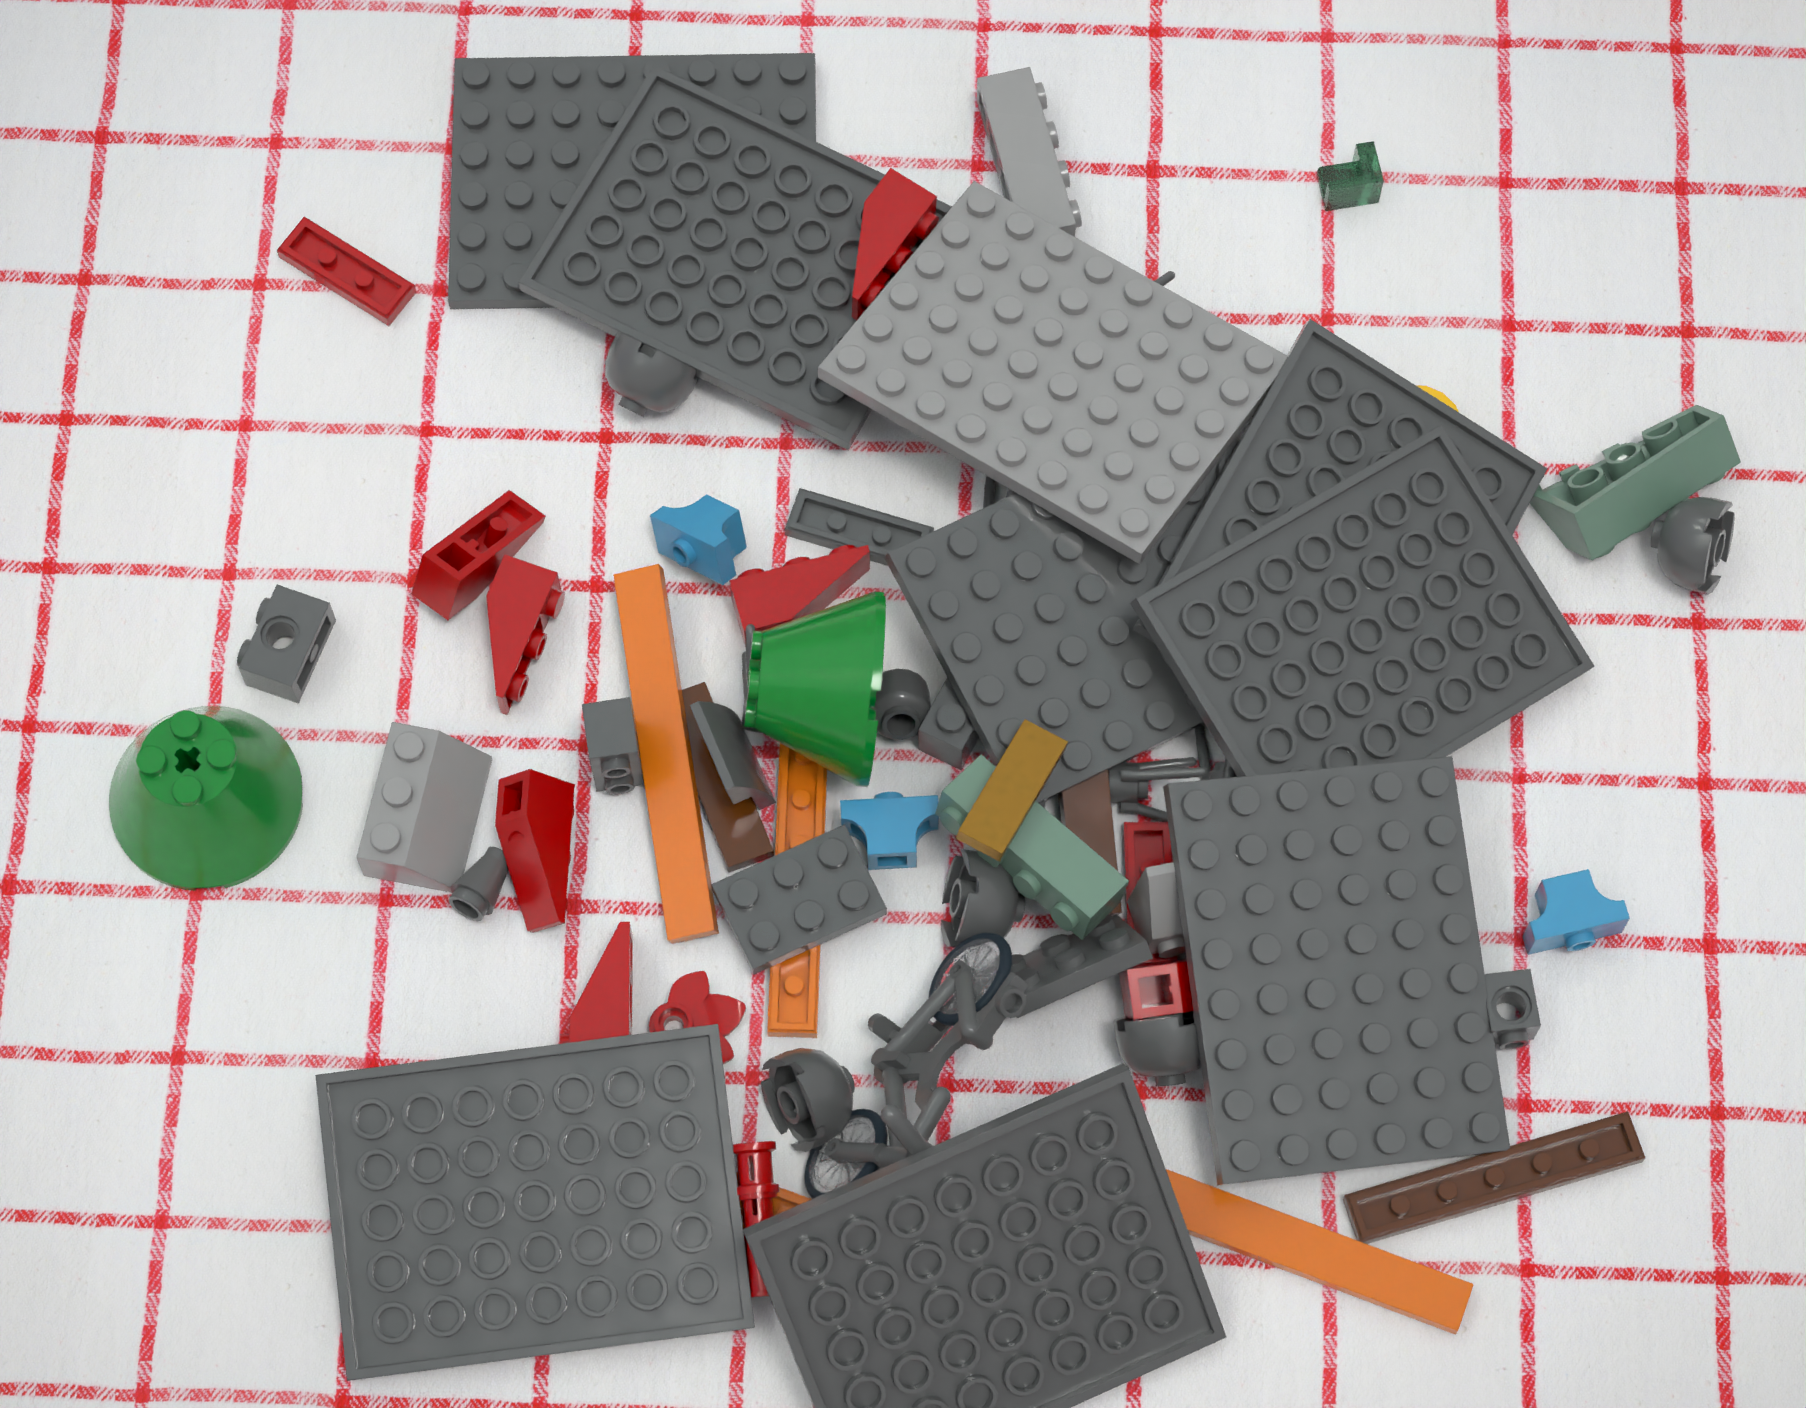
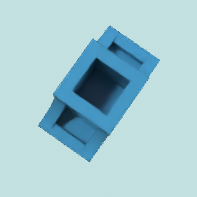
[650,494,747,585]
[840,792,939,870]
[1522,869,1630,955]

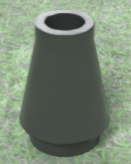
[449,847,509,921]

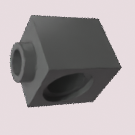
[1485,969,1541,1050]

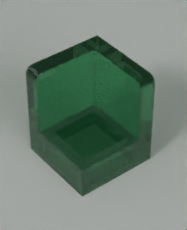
[1317,141,1384,211]

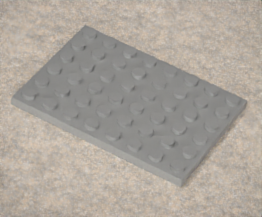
[818,181,1287,564]

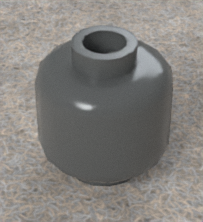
[873,668,931,740]

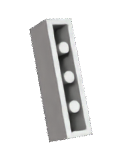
[976,67,1082,237]

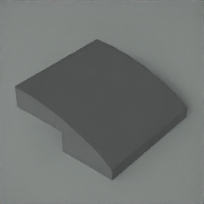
[690,701,776,810]

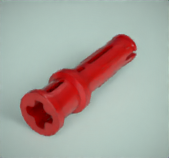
[733,1141,780,1298]

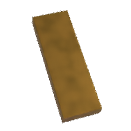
[956,719,1068,862]

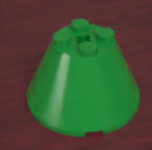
[744,591,886,787]
[109,706,303,891]

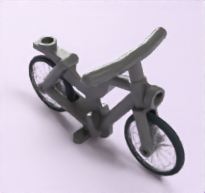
[804,932,1029,1199]

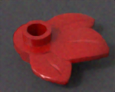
[649,971,746,1064]

